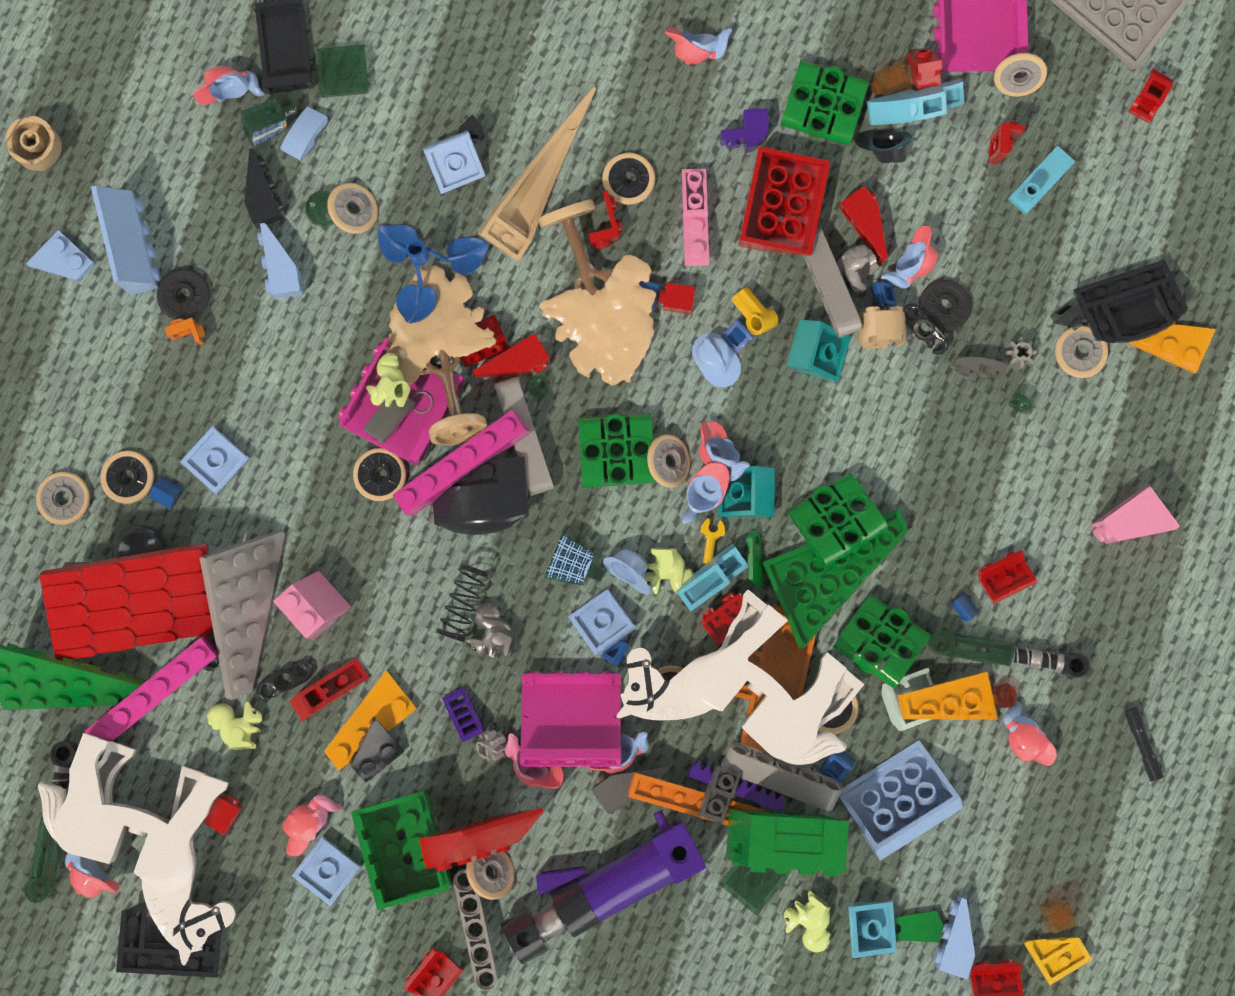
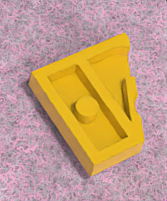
[1023,937,1092,985]

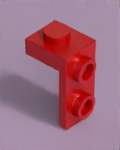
[589,190,623,250]

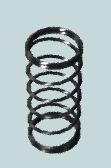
[435,563,489,643]

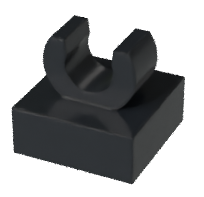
[1050,301,1083,331]

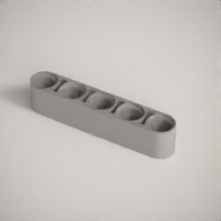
[803,227,862,338]
[494,376,554,496]
[721,742,843,811]
[453,867,498,991]

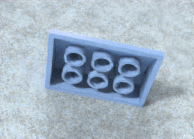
[91,186,161,295]
[839,740,963,861]

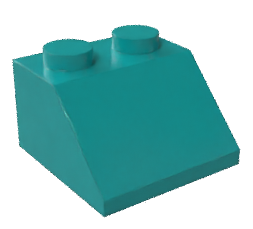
[787,320,851,382]
[718,466,775,518]

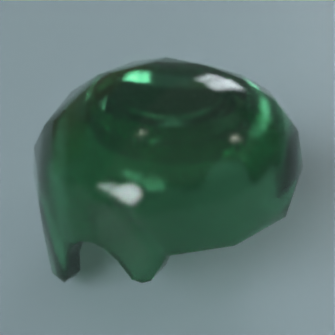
[304,190,335,227]

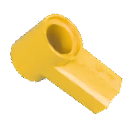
[731,287,778,335]

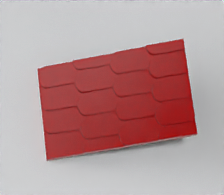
[39,542,214,661]

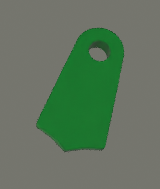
[746,529,766,588]
[894,910,944,942]

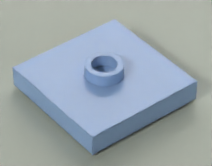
[423,130,486,194]
[180,426,250,495]
[568,588,636,657]
[292,835,362,906]

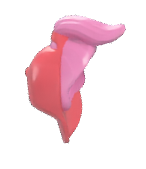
[505,733,563,789]
[283,794,343,856]

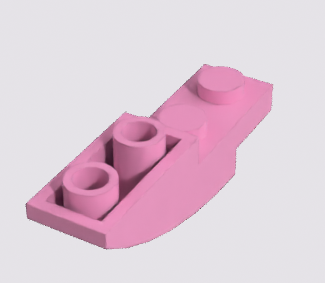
[682,169,709,266]

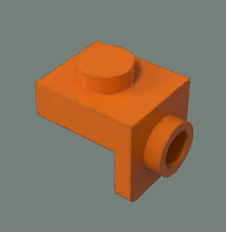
[164,318,206,345]

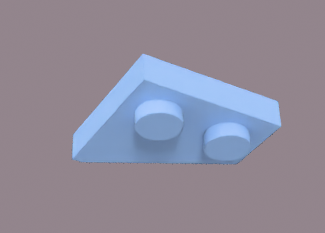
[26,230,95,281]

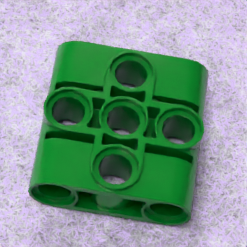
[780,59,869,146]
[578,413,656,488]
[788,472,889,568]
[833,593,932,689]

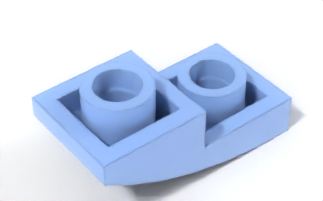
[281,106,328,161]

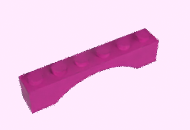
[393,410,532,516]
[85,633,218,742]

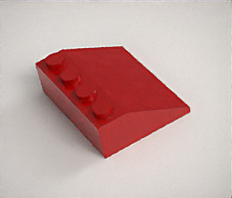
[738,146,831,256]
[419,808,543,872]

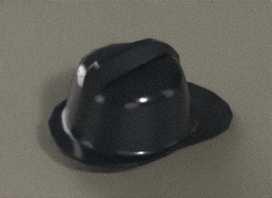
[854,129,912,163]

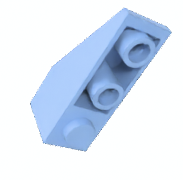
[258,223,303,299]
[933,896,975,980]

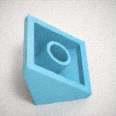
[848,901,897,958]

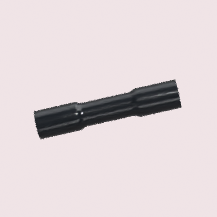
[1124,707,1164,782]

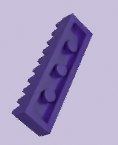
[688,760,785,813]

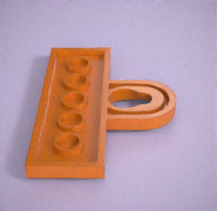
[718,604,816,754]

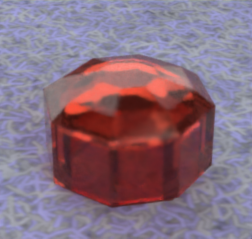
[992,683,1017,708]

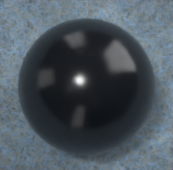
[112,525,168,559]

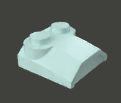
[881,668,933,731]

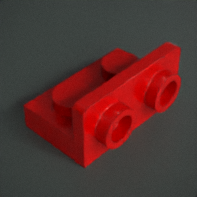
[988,121,1025,165]

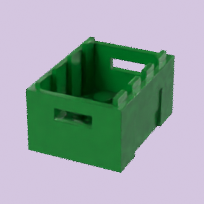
[351,789,454,910]
[726,809,849,877]

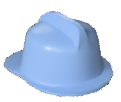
[692,333,741,387]
[603,549,650,595]

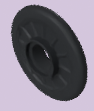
[157,269,210,320]
[918,280,971,332]

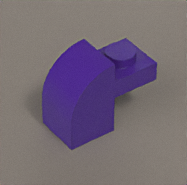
[720,108,769,153]

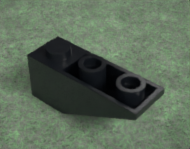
[244,148,285,229]

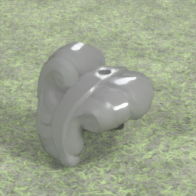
[836,245,880,294]

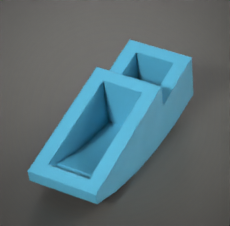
[676,543,748,611]

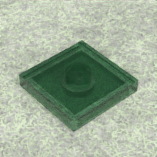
[316,45,369,98]
[718,865,788,916]

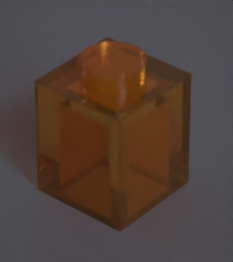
[871,62,911,97]
[1039,899,1077,934]

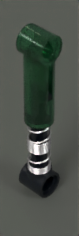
[927,630,1090,678]
[24,741,78,903]

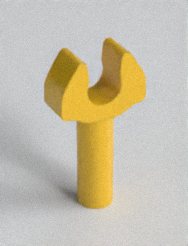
[700,518,725,564]

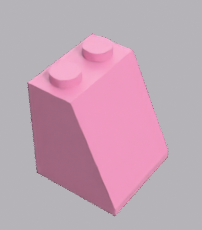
[1091,486,1180,544]
[273,571,351,640]

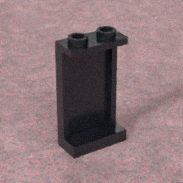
[253,0,313,94]

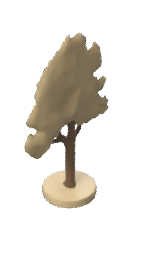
[538,199,656,386]
[385,265,496,446]

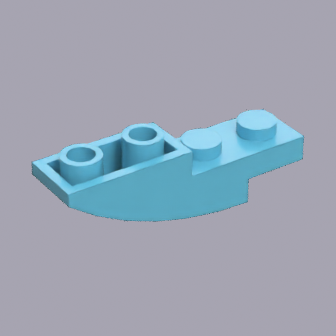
[867,79,965,125]

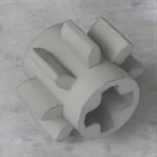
[1005,337,1037,369]
[476,730,507,761]

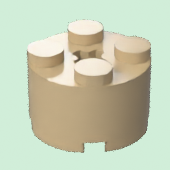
[6,116,62,171]
[857,306,907,349]

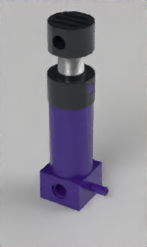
[500,810,707,965]

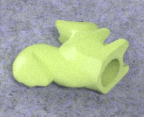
[366,353,411,407]
[644,548,694,594]
[207,702,263,750]
[784,890,831,953]

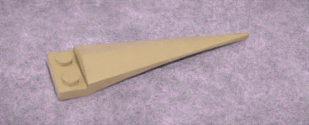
[478,87,596,262]

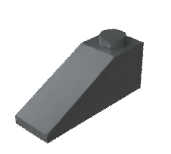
[591,766,669,814]

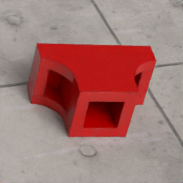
[907,48,942,89]
[1128,68,1173,123]

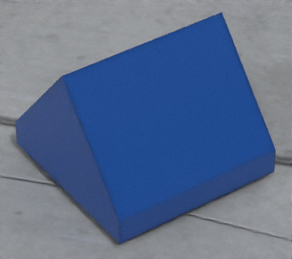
[871,282,897,309]
[150,477,183,510]
[601,640,632,668]

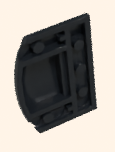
[1073,260,1188,343]
[430,457,529,535]
[116,901,222,978]

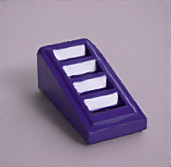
[442,687,485,742]
[536,866,586,895]

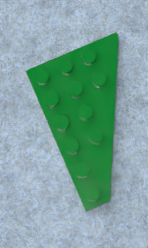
[763,509,908,650]
[0,643,147,710]

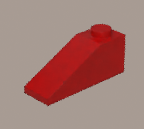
[838,186,888,265]
[472,333,551,379]
[289,658,370,722]

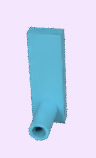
[1008,146,1075,215]

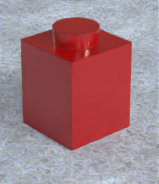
[659,283,695,315]
[202,794,243,835]

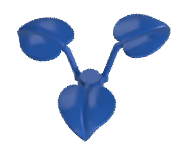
[378,225,489,324]

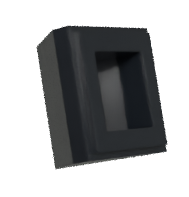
[459,114,484,140]

